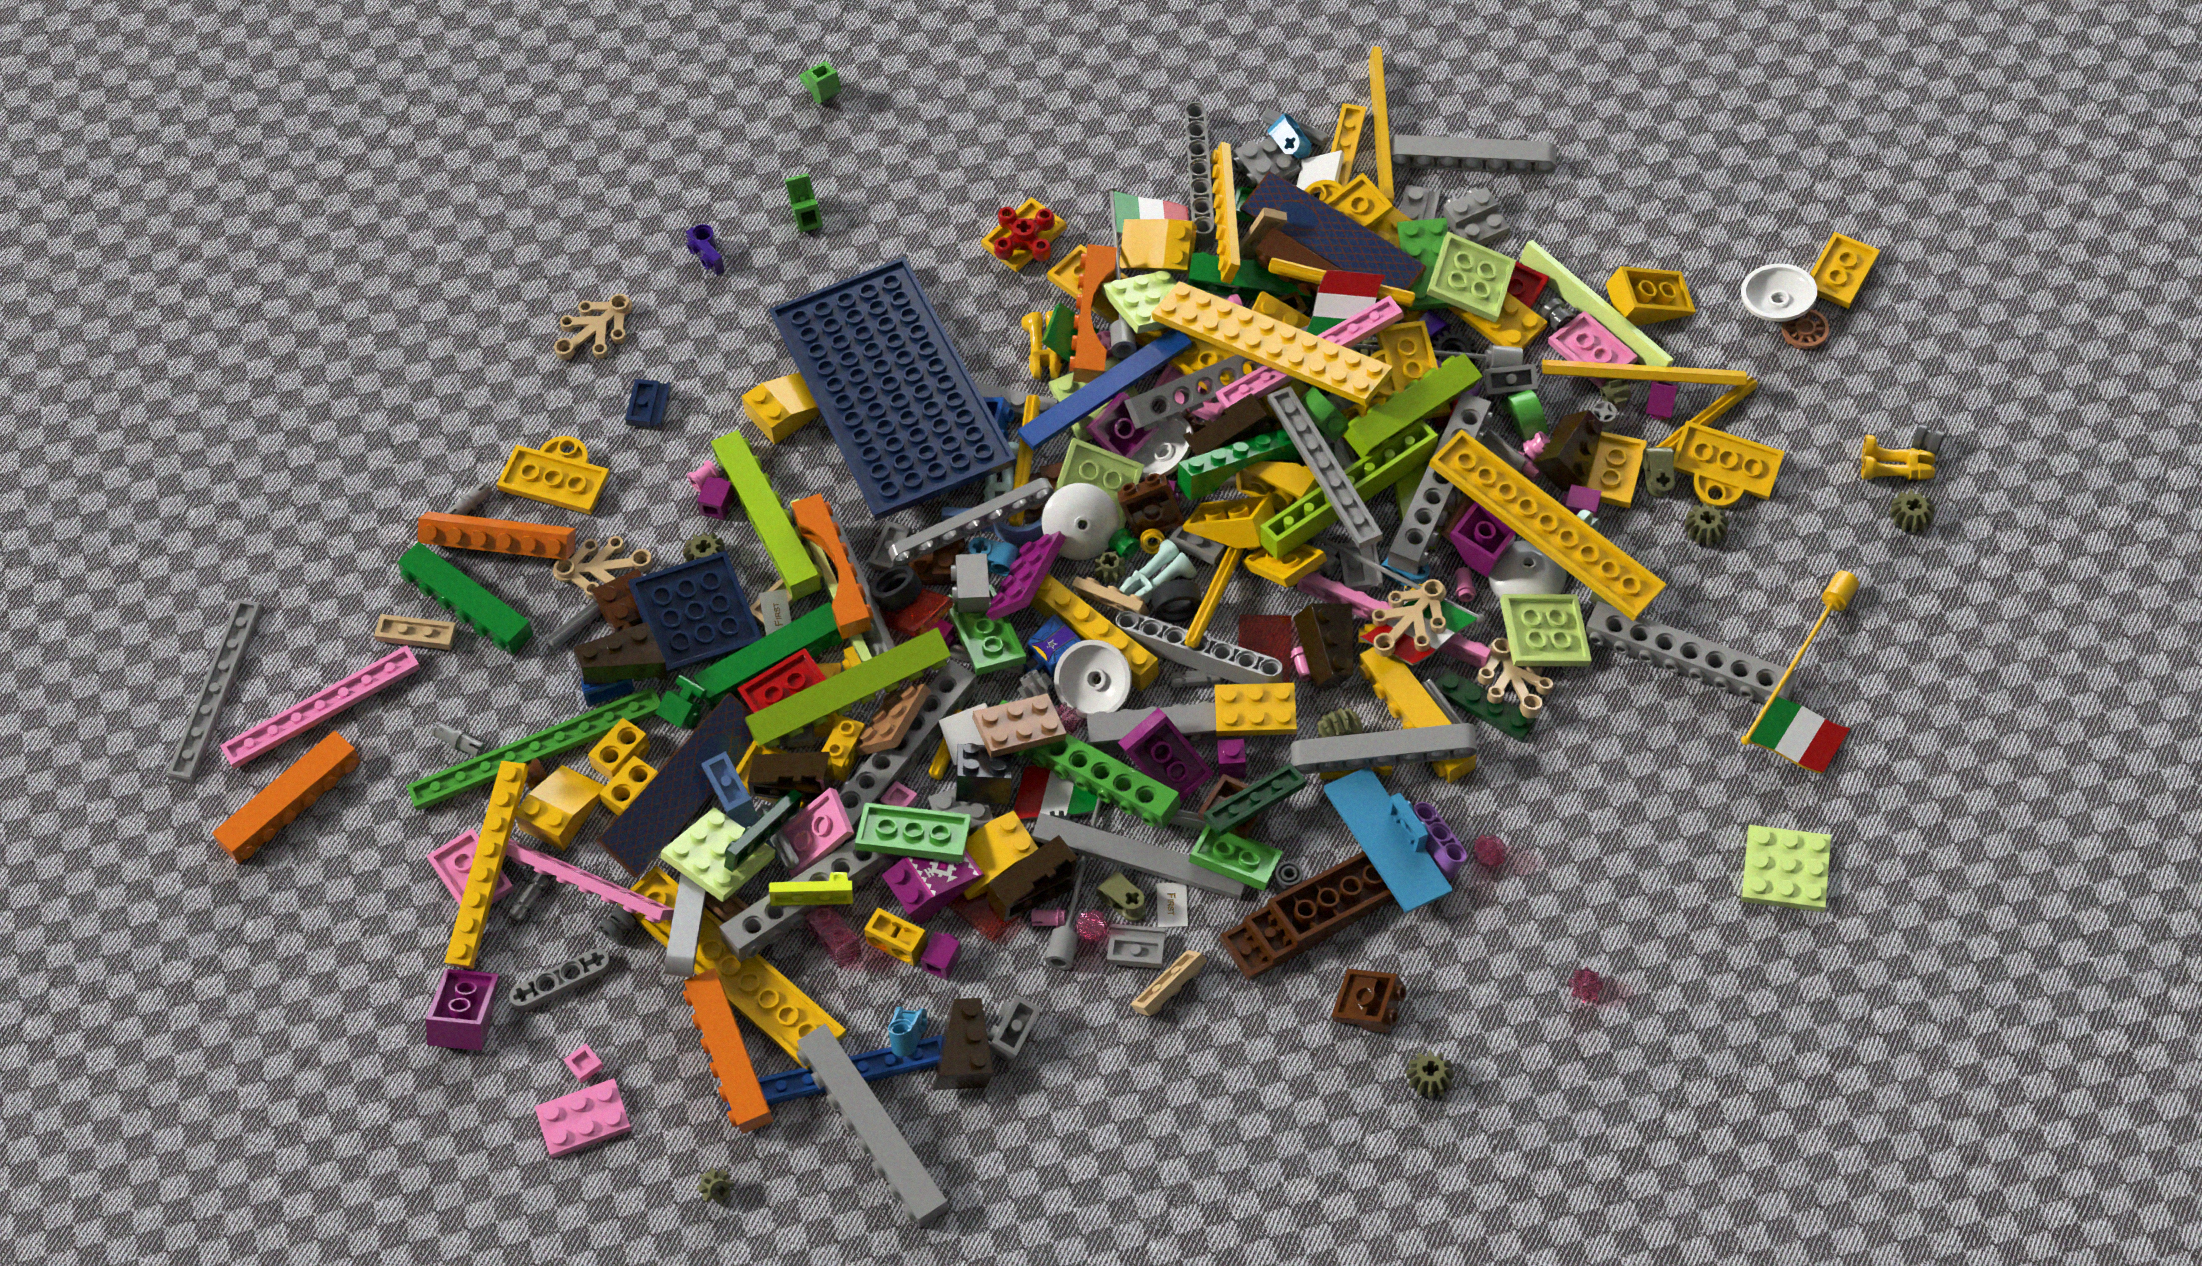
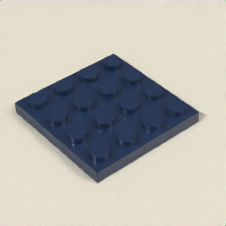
[628,551,762,674]

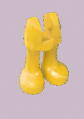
[1021,311,1062,380]
[1861,434,1935,481]

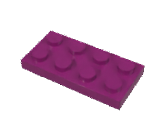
[986,531,1066,621]

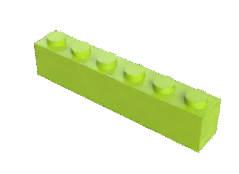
[1344,353,1483,459]

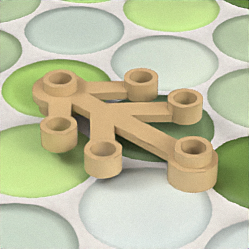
[554,294,633,360]
[553,536,653,600]
[1372,579,1446,657]
[1477,638,1553,718]

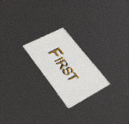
[759,589,792,636]
[1157,883,1188,927]

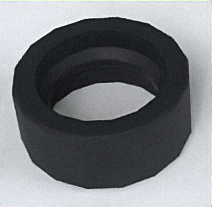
[870,565,923,612]
[1151,580,1202,623]

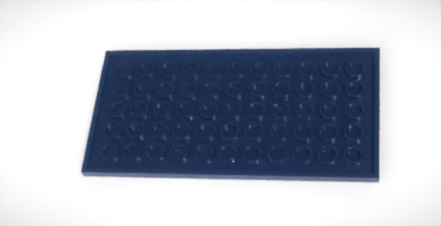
[769,256,1017,521]

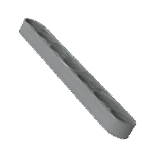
[888,478,1054,566]

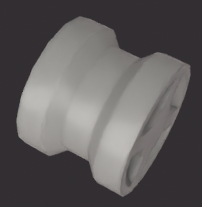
[1592,401,1617,432]

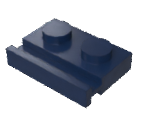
[625,379,672,428]

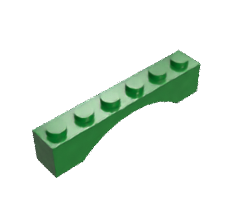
[1178,422,1324,501]

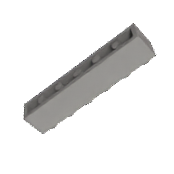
[1087,701,1249,754]

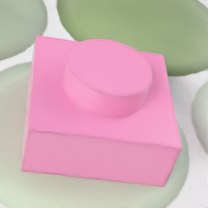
[880,781,918,808]
[563,1044,603,1083]

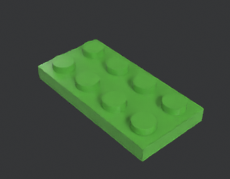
[1397,218,1457,311]
[943,584,1026,676]
[855,803,972,862]

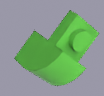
[799,61,841,104]
[784,173,823,233]
[1300,386,1350,442]
[1501,389,1548,441]

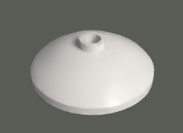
[1741,264,1817,322]
[1130,416,1194,480]
[1042,483,1119,560]
[1488,540,1566,599]
[1054,640,1132,718]

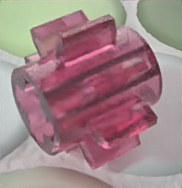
[1054,702,1081,733]
[1473,834,1506,868]
[1075,908,1108,945]
[1568,966,1603,1003]

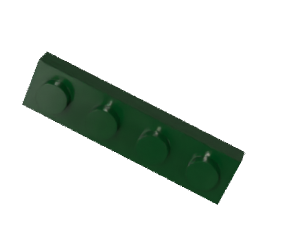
[1435,668,1537,743]
[1203,763,1307,837]
[724,789,802,873]

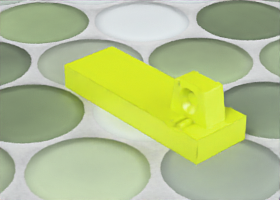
[769,872,853,906]

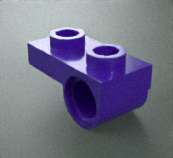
[686,224,725,276]

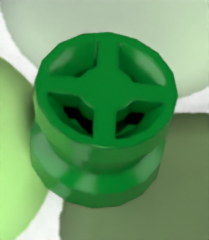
[1108,528,1141,561]

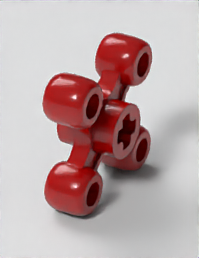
[994,207,1055,262]

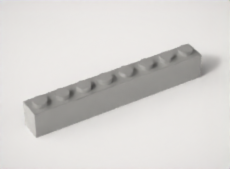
[796,1024,948,1229]

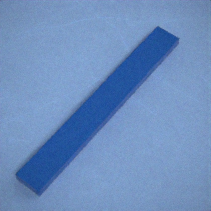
[1018,328,1192,451]
[727,1035,942,1111]

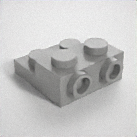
[1232,137,1300,188]
[1443,187,1510,245]
[928,788,993,837]

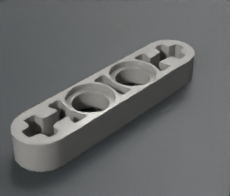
[509,948,611,1012]

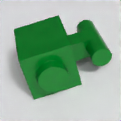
[655,675,707,730]

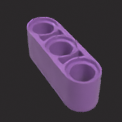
[1414,802,1467,879]

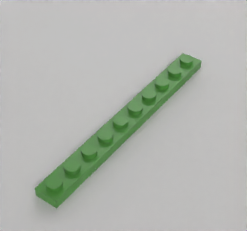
[406,686,661,811]

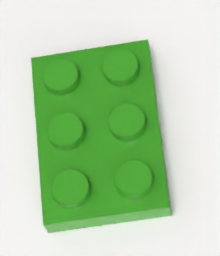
[1189,823,1283,891]

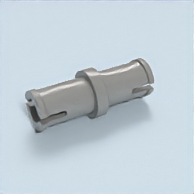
[444,480,493,516]
[431,721,486,757]

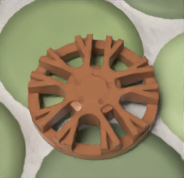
[1781,309,1829,350]

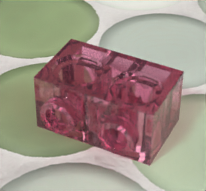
[805,904,862,968]

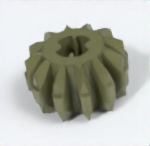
[1890,489,1935,534]
[1684,502,1729,547]
[683,531,727,563]
[1317,708,1363,738]
[1406,1049,1454,1099]

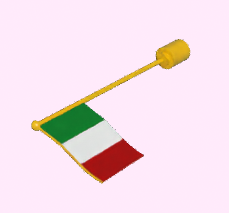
[1741,571,1859,774]

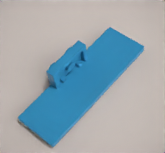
[1323,767,1452,913]

